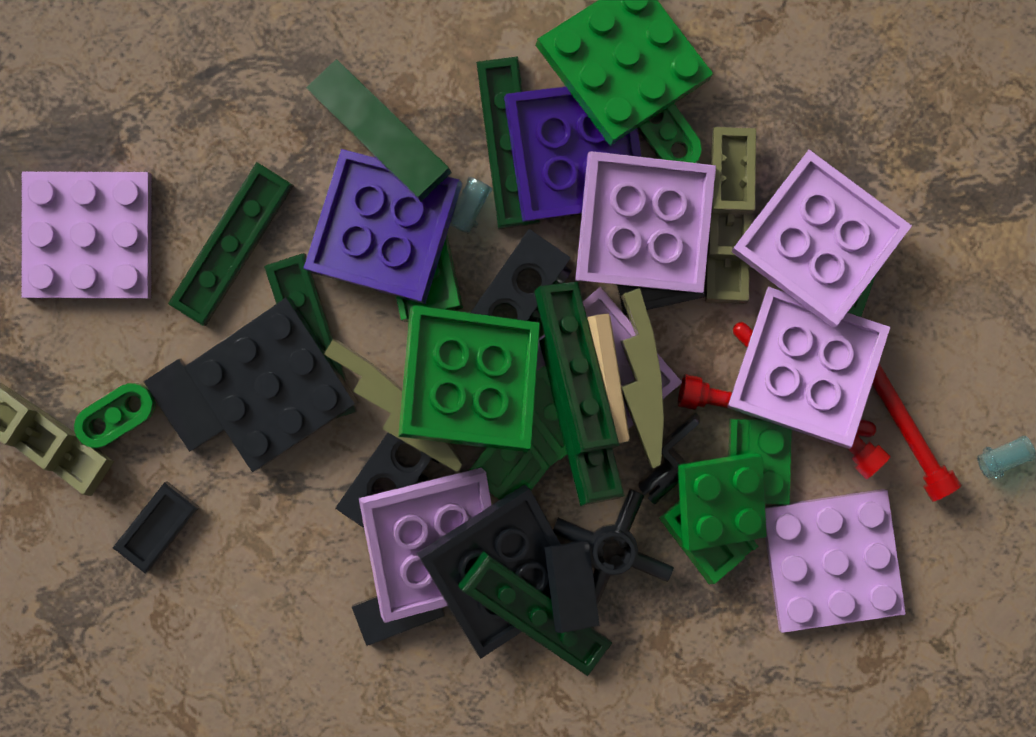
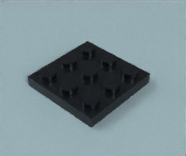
[184,297,359,472]
[416,484,560,659]

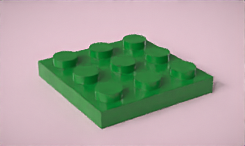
[535,0,713,146]
[398,305,540,452]

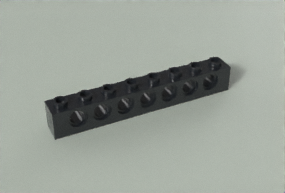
[335,229,572,528]

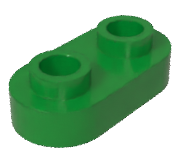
[637,104,702,163]
[74,383,156,448]

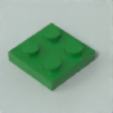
[678,452,767,551]

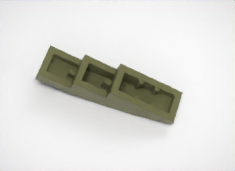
[705,127,756,304]
[620,288,664,468]
[324,339,463,472]
[0,383,114,496]

